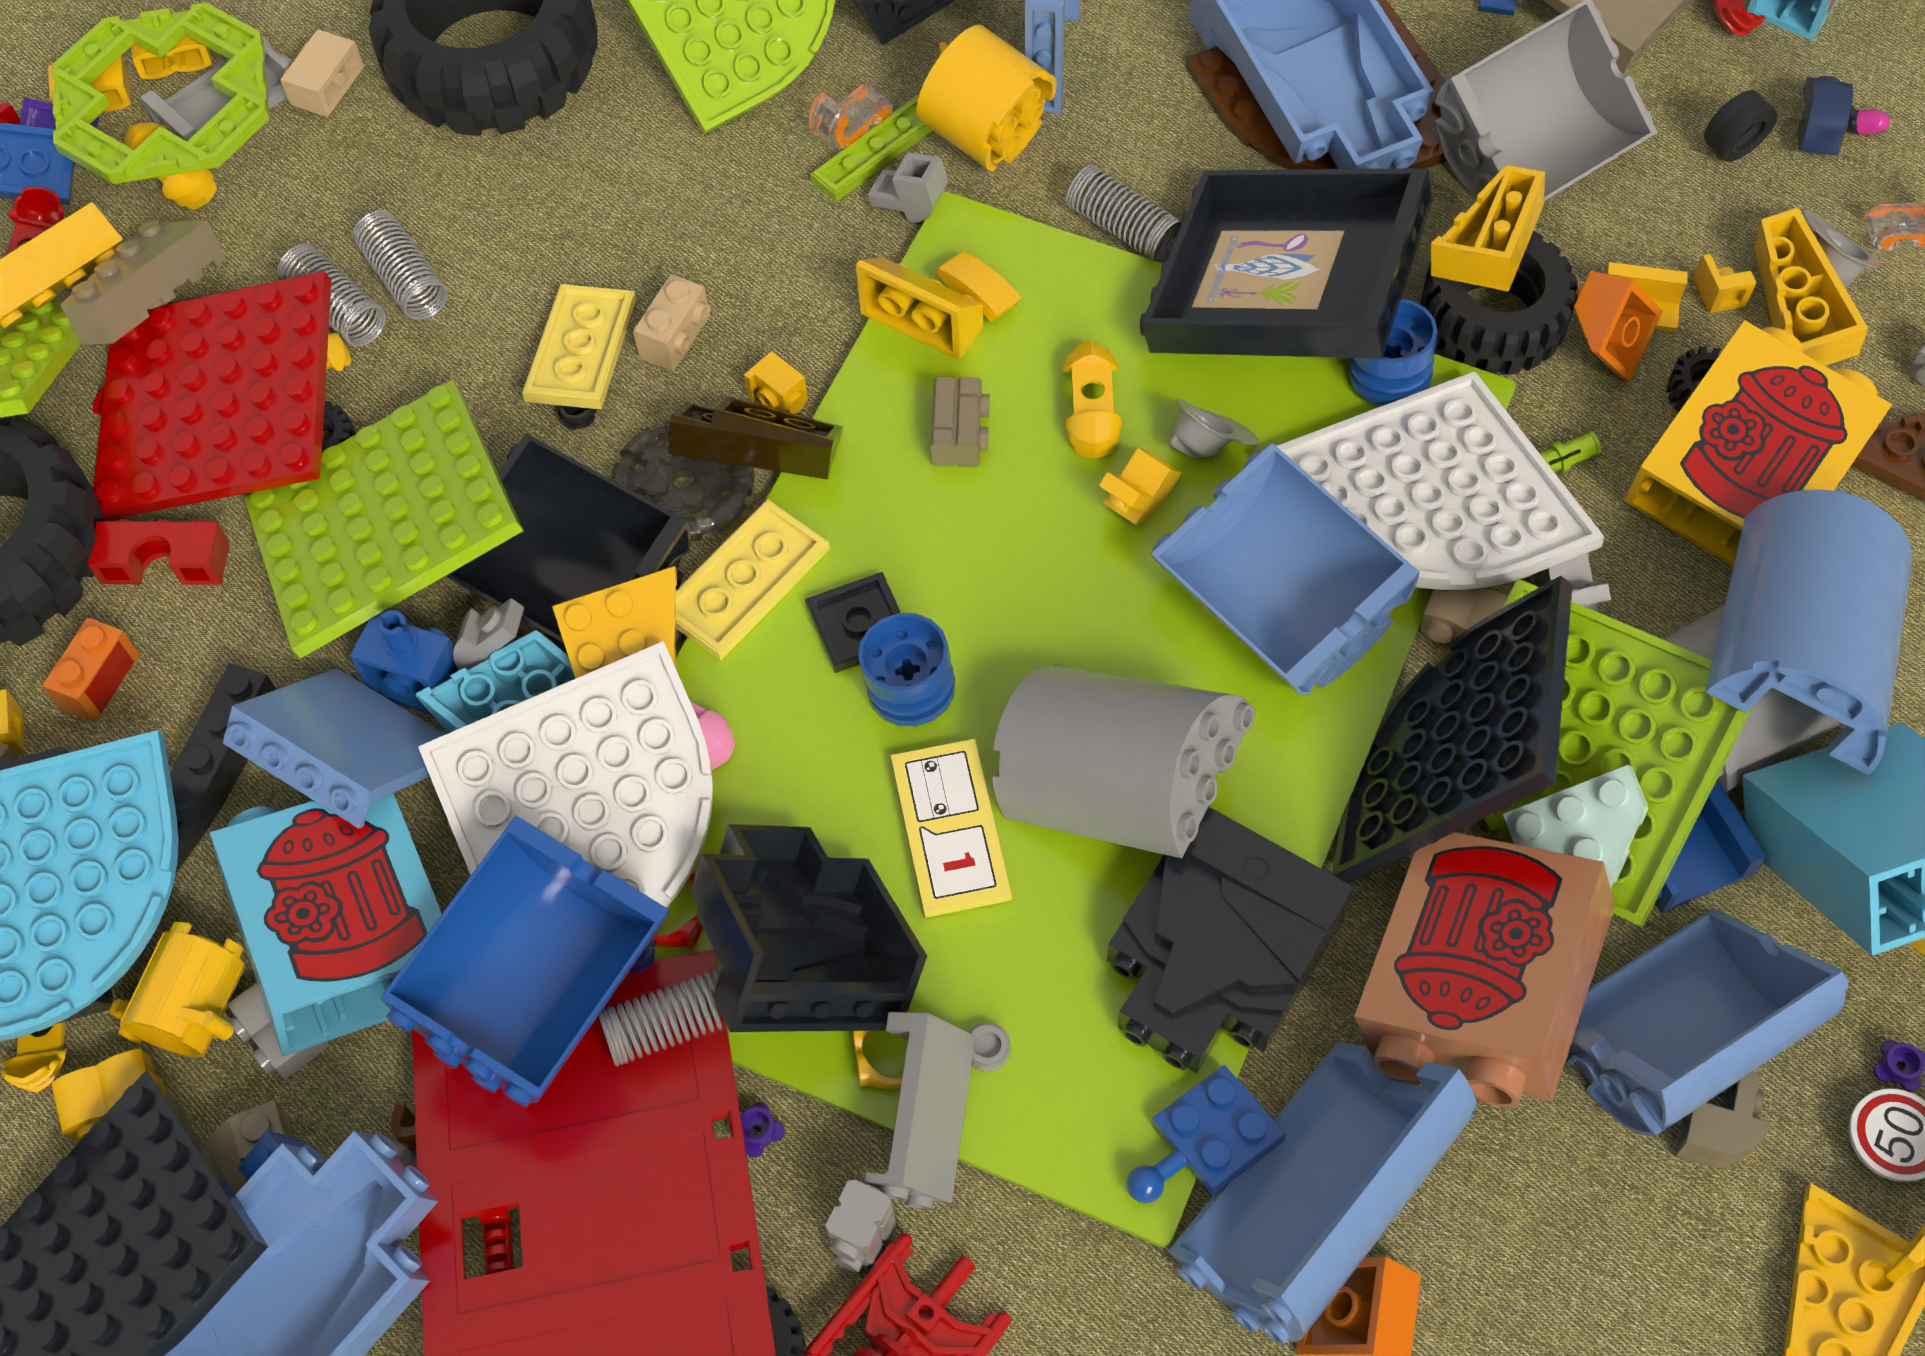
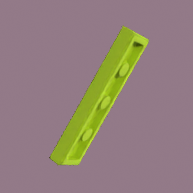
[810,94,933,202]

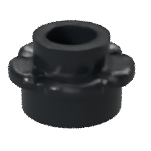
[558,406,597,430]

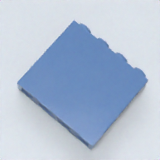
[1025,0,1081,114]
[223,668,446,828]

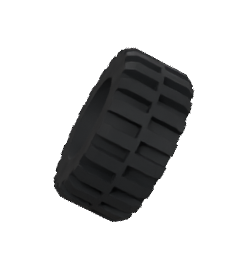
[1419,231,1578,375]

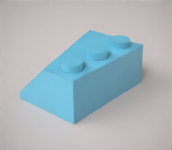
[415,630,575,733]

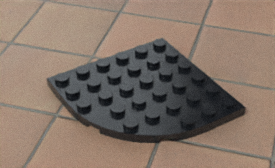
[1332,575,1573,883]
[0,1070,268,1356]

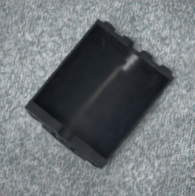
[445,434,691,644]

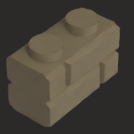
[930,377,990,467]

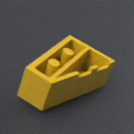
[1431,165,1545,292]

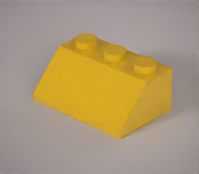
[856,257,983,361]

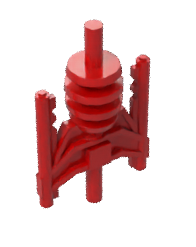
[804,1233,1011,1356]

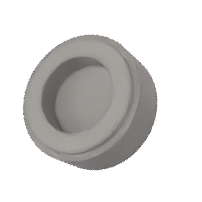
[969,1023,1011,1072]

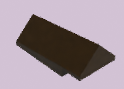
[669,397,843,479]

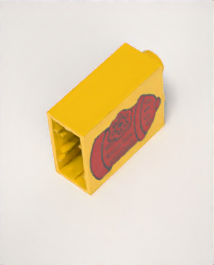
[1624,320,1892,567]

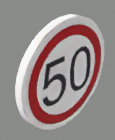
[1849,1089,1925,1183]

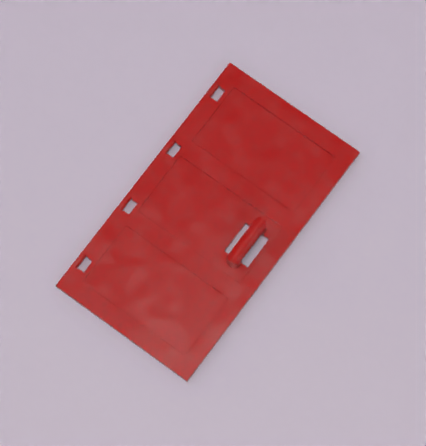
[412,949,776,1356]

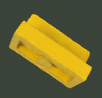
[1605,262,1688,332]

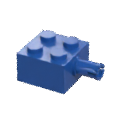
[350,610,459,716]

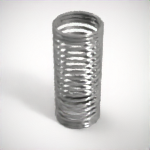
[1066,164,1182,262]
[352,210,448,320]
[277,243,386,347]
[598,967,727,1067]

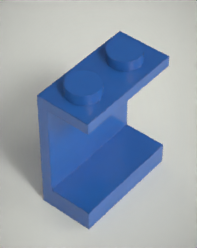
[1655,783,1767,913]

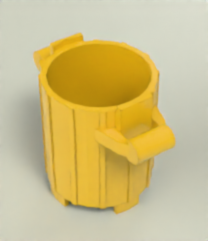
[109,922,245,1058]

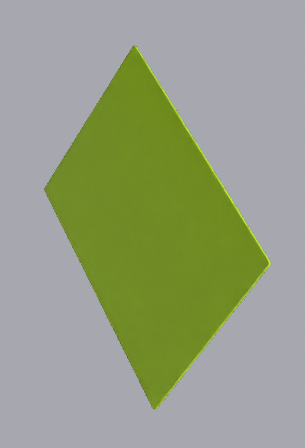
[634,192,1516,1248]

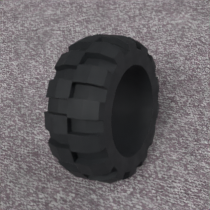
[369,0,598,136]
[0,417,104,646]

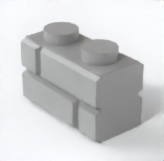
[825,1179,897,1273]

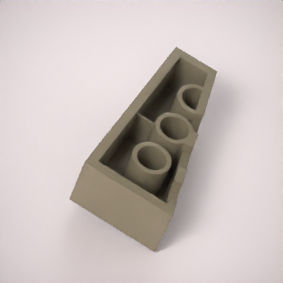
[60,219,227,345]

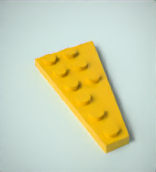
[552,566,677,679]
[1783,1183,1925,1356]

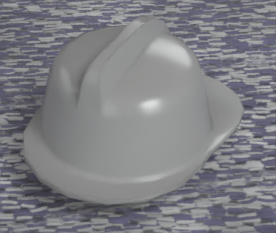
[1802,209,1881,288]
[1169,398,1259,459]

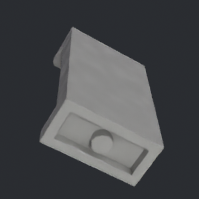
[140,35,292,141]
[864,1012,976,1210]

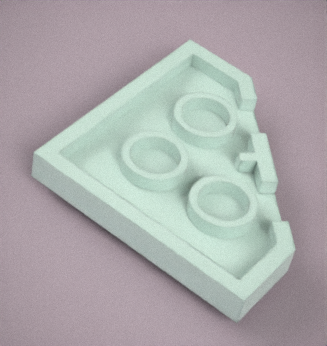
[1503,765,1649,889]

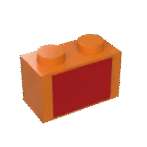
[42,617,140,723]

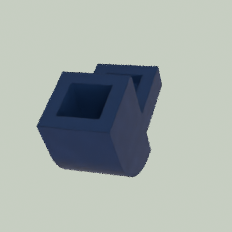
[1797,76,1853,156]

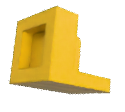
[1693,254,1756,314]

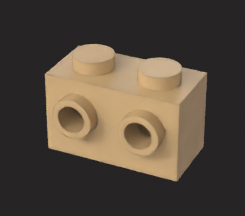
[280,29,364,117]
[633,274,710,372]

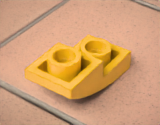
[935,251,1022,323]

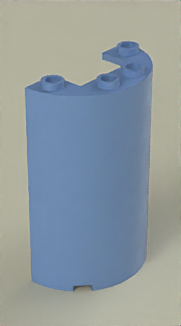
[1706,489,1913,776]
[1168,1041,1477,1345]

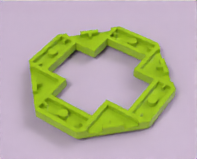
[52,2,269,184]

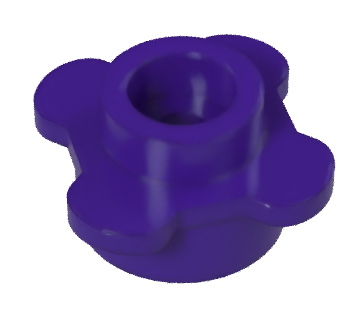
[1874,1040,1925,1092]
[729,1102,785,1158]

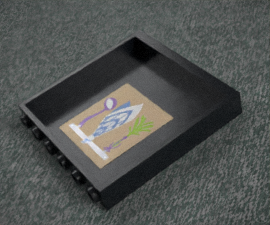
[1140,168,1433,359]

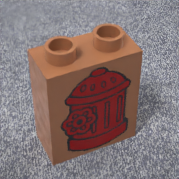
[1354,832,1615,1108]

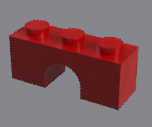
[87,519,230,585]

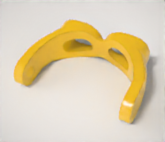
[852,1031,903,1091]

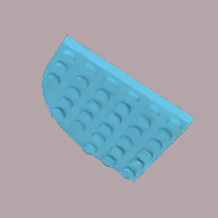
[0,730,179,1042]

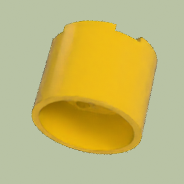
[916,25,1057,172]

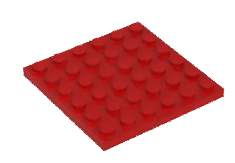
[93,271,332,521]

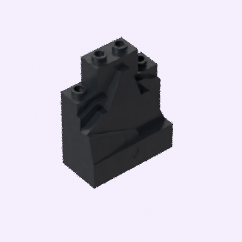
[1107,806,1354,1073]
[691,824,927,1032]

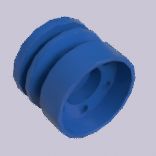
[1348,299,1438,406]
[858,613,956,726]

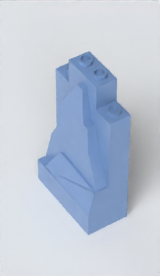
[1188,0,1434,169]
[165,1130,439,1356]

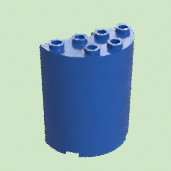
[380,815,670,1108]

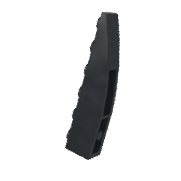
[170,663,277,874]

